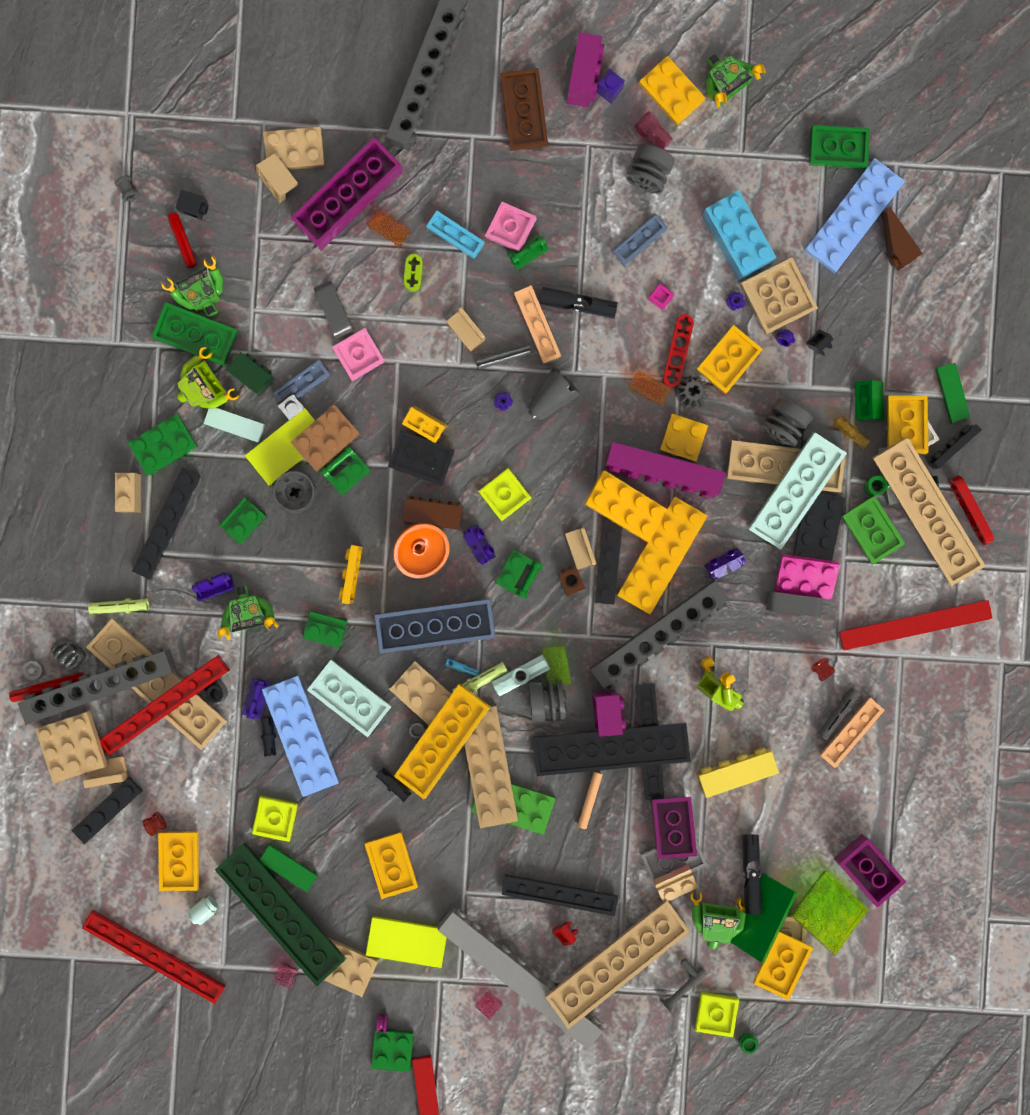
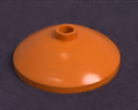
[393,523,449,578]

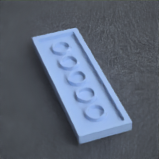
[804,158,905,274]
[262,675,339,797]

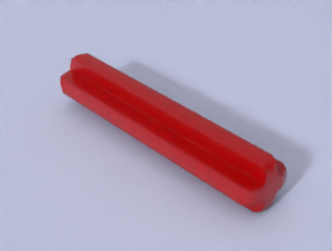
[168,212,197,268]

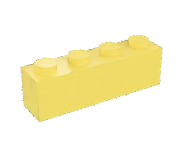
[696,747,779,798]

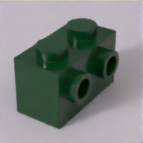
[226,352,274,396]

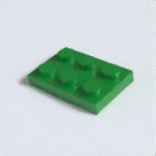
[809,125,870,169]
[128,414,198,476]

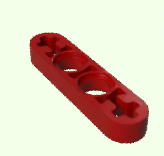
[663,314,694,388]
[949,475,994,545]

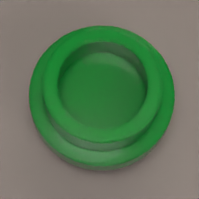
[739,1034,759,1054]

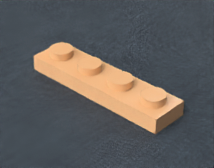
[514,285,561,365]
[819,697,885,768]

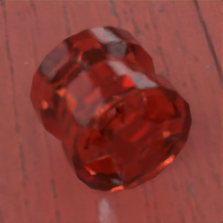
[811,657,836,681]
[142,812,167,836]

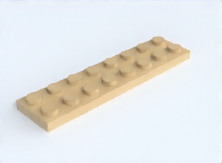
[872,437,986,586]
[86,618,228,750]
[545,900,690,1029]

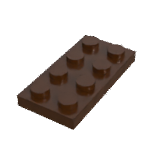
[500,68,548,151]

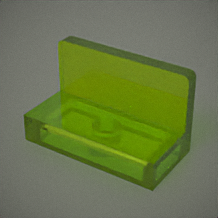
[542,645,571,685]

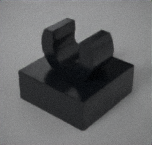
[806,330,834,356]

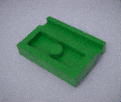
[220,497,266,545]
[303,611,348,648]

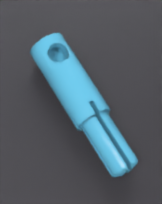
[445,658,479,677]

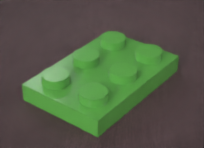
[841,496,905,565]

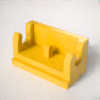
[402,406,447,443]

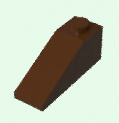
[881,206,923,271]

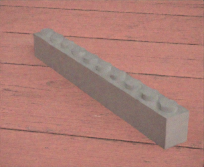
[438,907,603,1050]

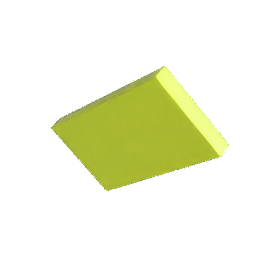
[245,408,315,486]
[366,916,447,968]

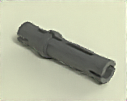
[817,687,861,740]

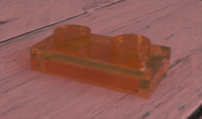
[368,210,411,248]
[628,370,671,406]

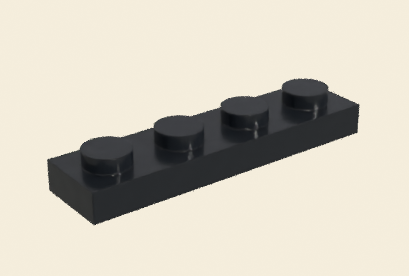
[71,777,143,845]

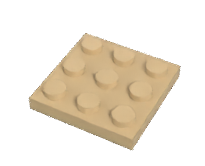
[740,257,818,335]
[35,711,108,783]

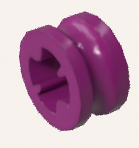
[376,1013,388,1032]

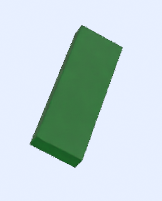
[935,363,971,423]
[260,844,318,892]

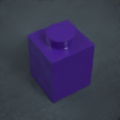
[596,69,625,104]

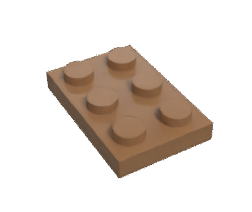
[291,405,360,472]

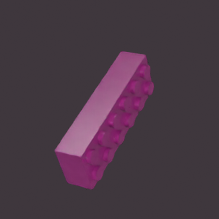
[291,137,403,251]
[604,442,726,499]

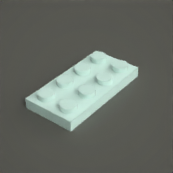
[307,659,392,737]

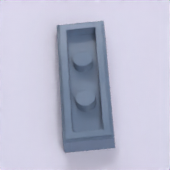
[612,214,668,267]
[273,359,331,401]

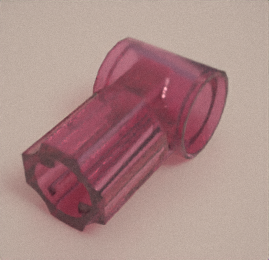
[634,111,673,150]

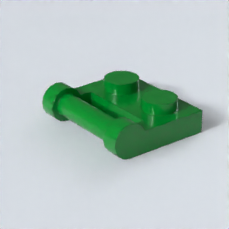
[319,445,371,496]
[496,550,543,599]

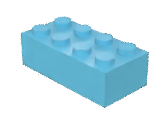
[702,190,776,281]

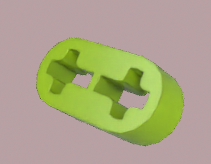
[404,254,423,292]

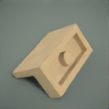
[256,154,298,204]
[446,307,485,352]
[565,527,596,570]
[83,756,128,788]

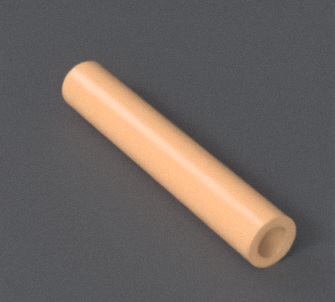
[577,771,603,829]

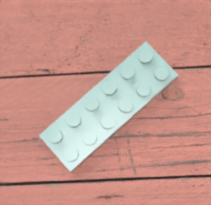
[748,432,847,550]

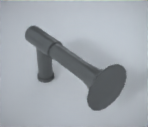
[659,958,707,1015]

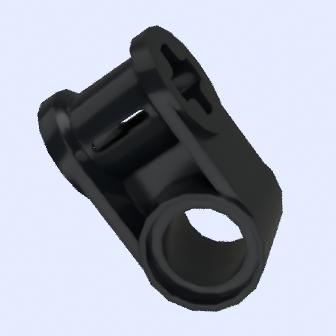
[202,678,228,703]

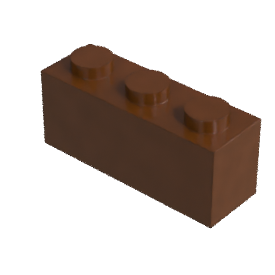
[402,496,463,530]

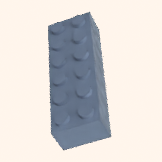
[375,599,495,653]

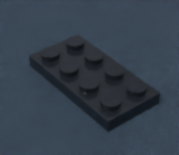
[793,493,845,561]

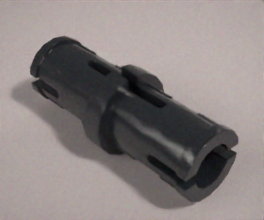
[261,716,277,756]
[375,767,412,802]

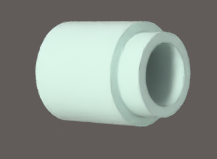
[189,896,219,925]

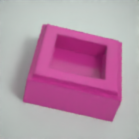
[648,283,675,311]

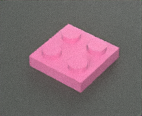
[485,202,537,252]
[332,328,385,381]

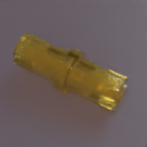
[833,415,871,449]

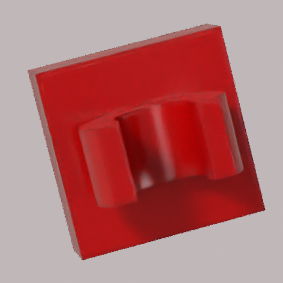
[552,921,578,946]

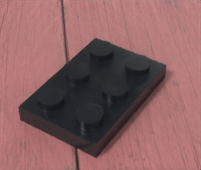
[388,430,455,486]

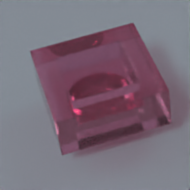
[273,962,299,989]
[475,991,502,1020]

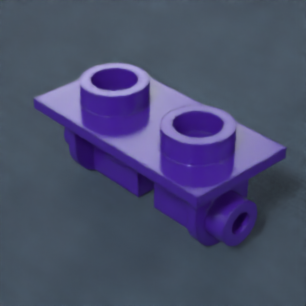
[463,524,496,565]
[704,548,746,580]
[192,572,234,602]
[242,678,271,720]

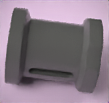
[115,175,139,201]

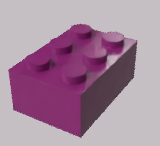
[567,32,605,108]
[592,689,626,737]
[651,797,697,859]
[834,834,906,908]

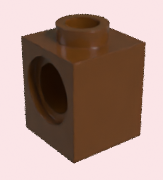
[558,566,585,596]

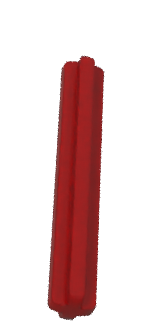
[9,672,84,702]

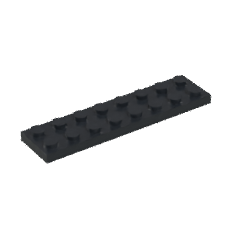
[533,722,691,776]

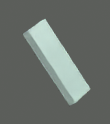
[204,408,265,443]

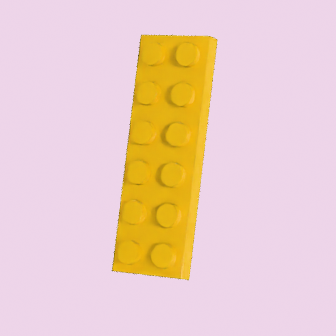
[617,497,708,614]
[394,684,491,799]

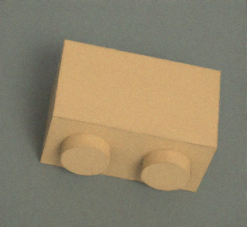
[115,473,141,513]

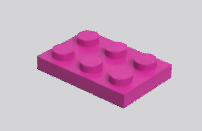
[774,554,840,599]

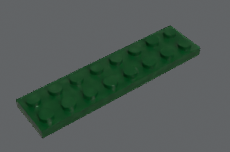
[215,843,347,987]

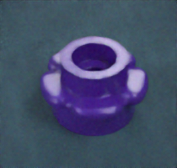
[726,292,745,311]
[776,329,795,347]
[494,392,513,411]

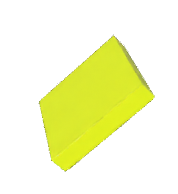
[478,468,531,521]
[252,795,298,842]
[695,992,739,1037]

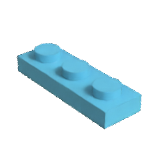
[426,210,485,260]

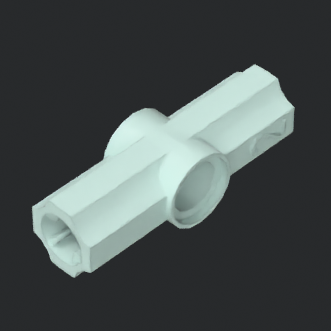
[492,654,550,696]

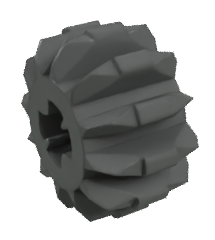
[676,375,709,408]
[50,637,85,670]

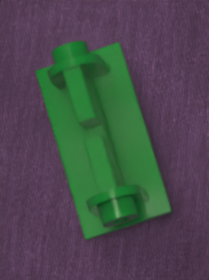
[507,234,549,270]

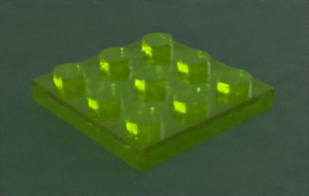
[790,871,869,955]

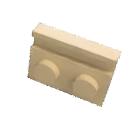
[653,864,698,902]

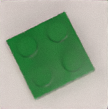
[372,1029,414,1072]

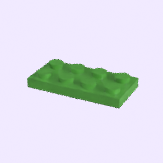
[471,783,556,835]

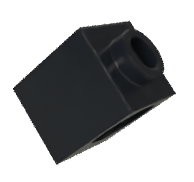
[175,189,209,220]

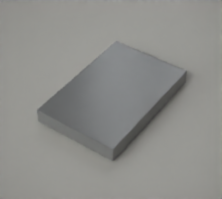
[640,838,708,889]

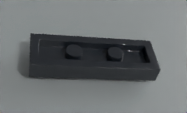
[928,424,982,469]

